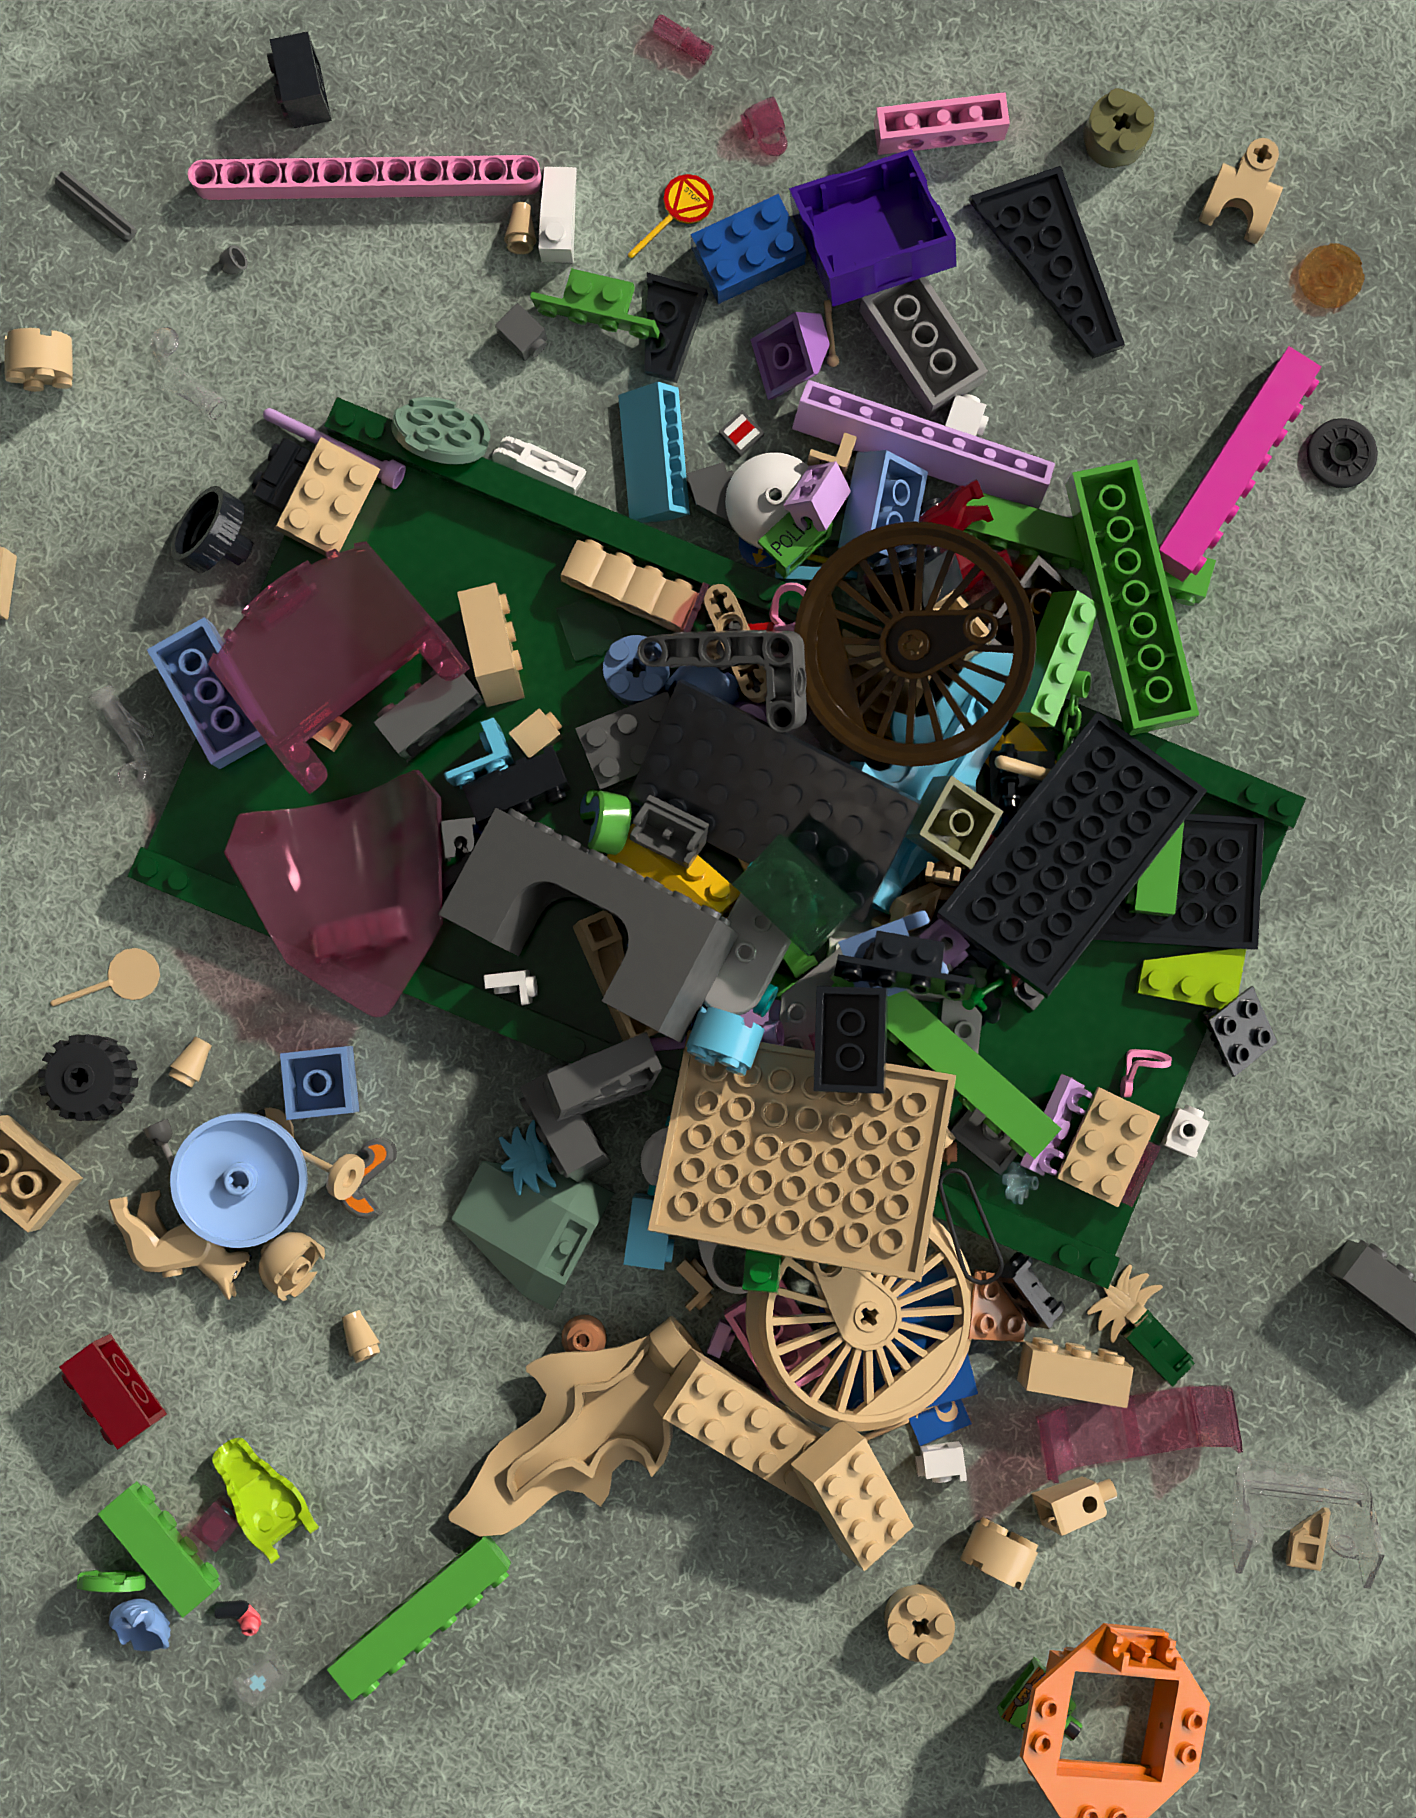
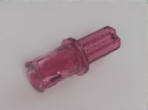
[652,14,715,65]

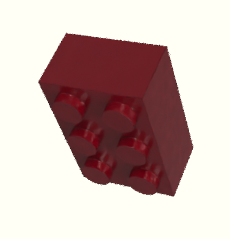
[59,1333,167,1450]

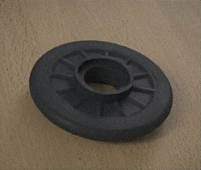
[1307,418,1378,488]

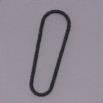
[938,1168,1004,1285]

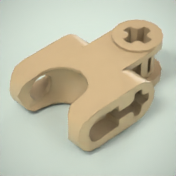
[1199,138,1283,244]

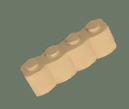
[561,539,697,633]

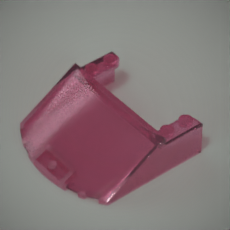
[208,541,470,794]

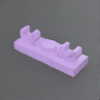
[1020,1074,1093,1176]

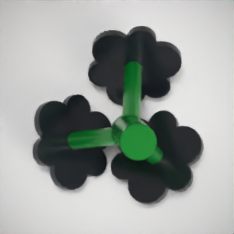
[952,960,1017,1026]

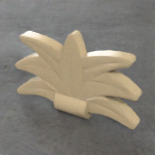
[1087,1264,1163,1343]

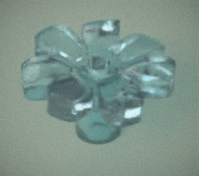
[1002,1162,1039,1205]

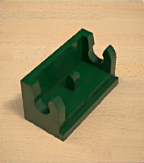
[1121,1309,1195,1387]

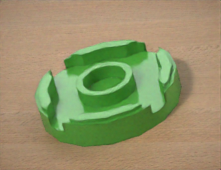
[77,1570,146,1592]

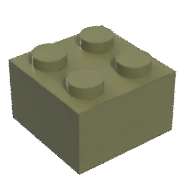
[905,775,1003,870]

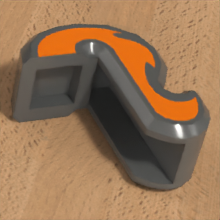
[339,1138,397,1219]

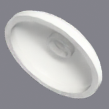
[725,453,809,550]

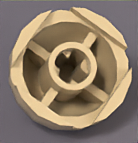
[259,1232,325,1301]

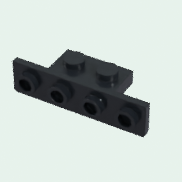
[834,930,975,1001]

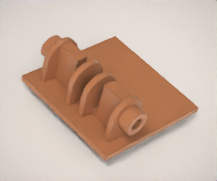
[968,1269,1026,1342]

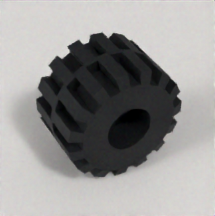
[38,1034,139,1121]

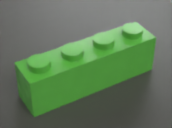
[1012,590,1101,727]
[1125,822,1184,916]
[98,1481,221,1618]

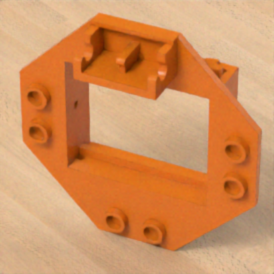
[1020,1623,1210,1818]

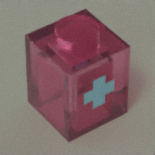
[190,1497,239,1553]

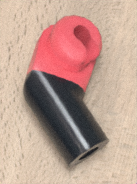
[214,1600,261,1636]

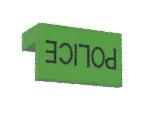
[758,511,833,579]

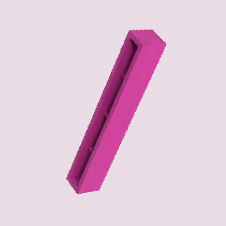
[1158,346,1322,582]

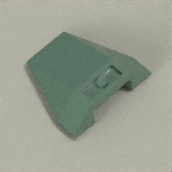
[451,1160,614,1311]

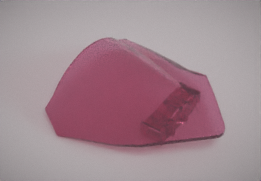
[224,770,443,1017]

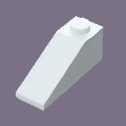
[539,167,577,263]

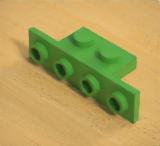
[530,268,660,339]

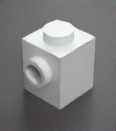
[944,394,989,436]

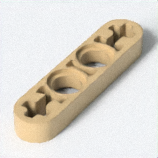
[704,584,767,703]

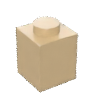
[509,708,562,759]

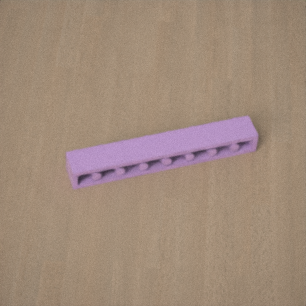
[792,380,1055,509]

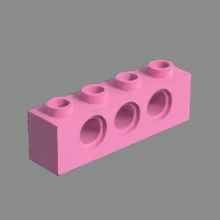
[874,92,1010,155]

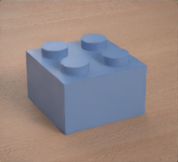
[280,1046,359,1120]

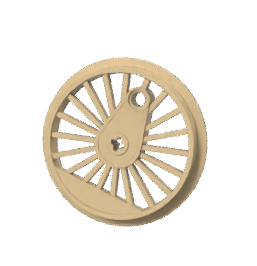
[745,1217,973,1431]

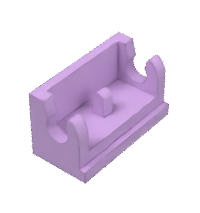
[783,461,851,532]

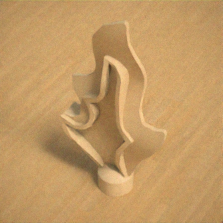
[448,1316,704,1537]

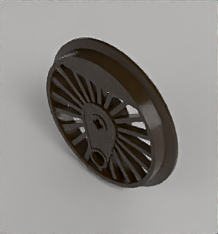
[794,521,1037,767]

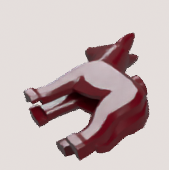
[918,479,1013,596]

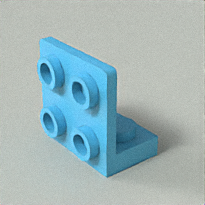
[444,718,515,789]

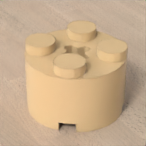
[4,328,73,392]
[960,1517,1038,1590]
[884,1584,955,1664]

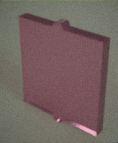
[679,582,709,633]

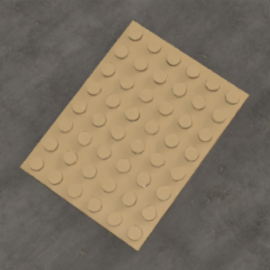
[648,1030,956,1282]

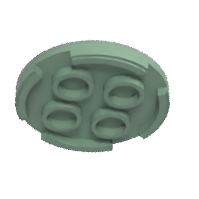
[391,397,490,464]

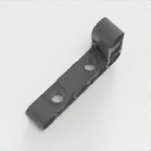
[637,630,807,733]

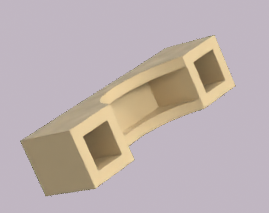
[573,911,659,1041]

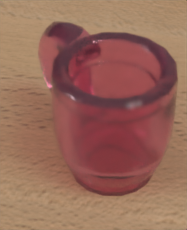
[740,96,788,156]

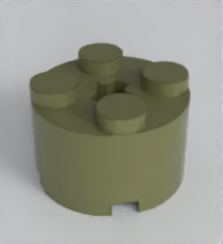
[1083,88,1155,168]

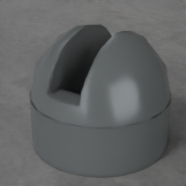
[219,245,248,275]

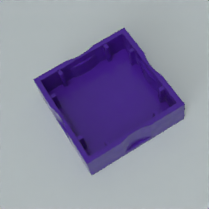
[789,149,957,307]

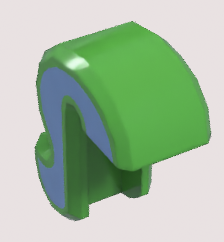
[579,789,632,855]

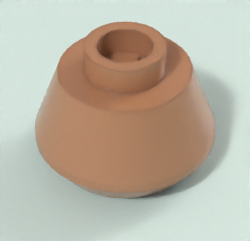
[562,1314,607,1352]

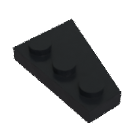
[645,272,708,383]

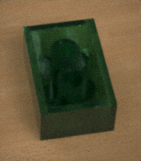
[732,834,859,956]

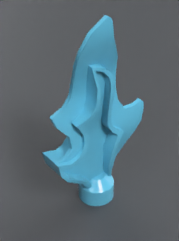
[850,652,1013,915]

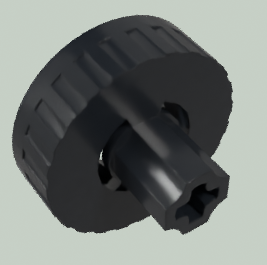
[171,486,254,573]

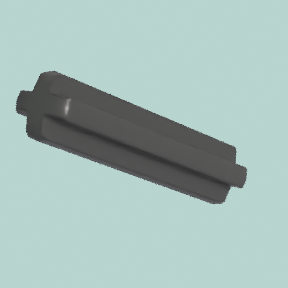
[55,171,137,242]

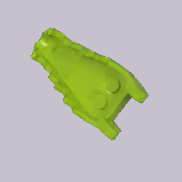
[212,1438,319,1564]

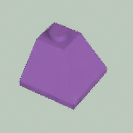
[750,312,830,400]

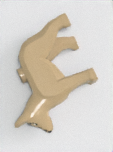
[108,1190,252,1300]

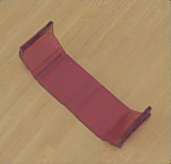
[1035,1385,1243,1484]

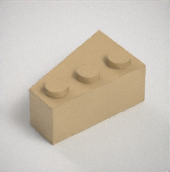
[457,583,525,707]

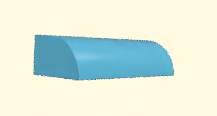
[618,382,690,523]

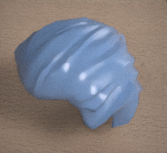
[109,1598,171,1651]

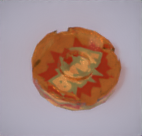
[1299,243,1365,308]

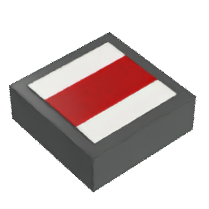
[719,410,764,457]

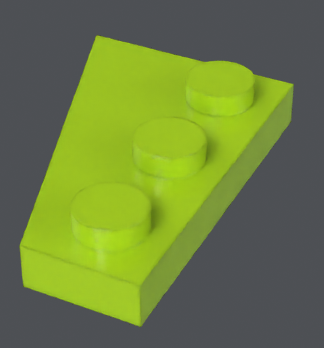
[1135,949,1247,1010]

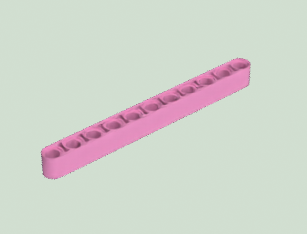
[188,155,542,200]

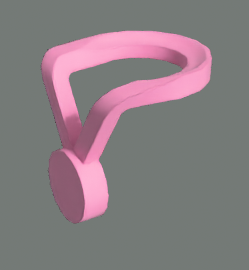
[769,582,806,639]
[1120,1049,1172,1098]

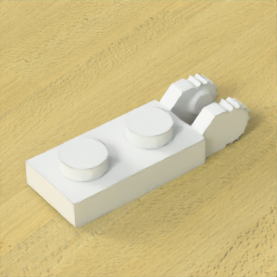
[492,436,587,495]

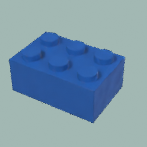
[691,194,806,304]

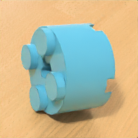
[686,1006,765,1076]

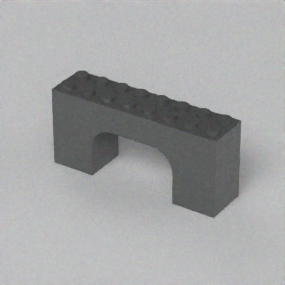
[439,808,739,1043]

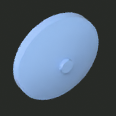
[170,1113,308,1248]

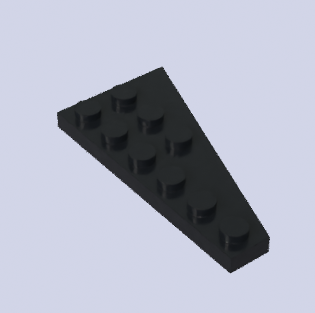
[969,166,1125,359]

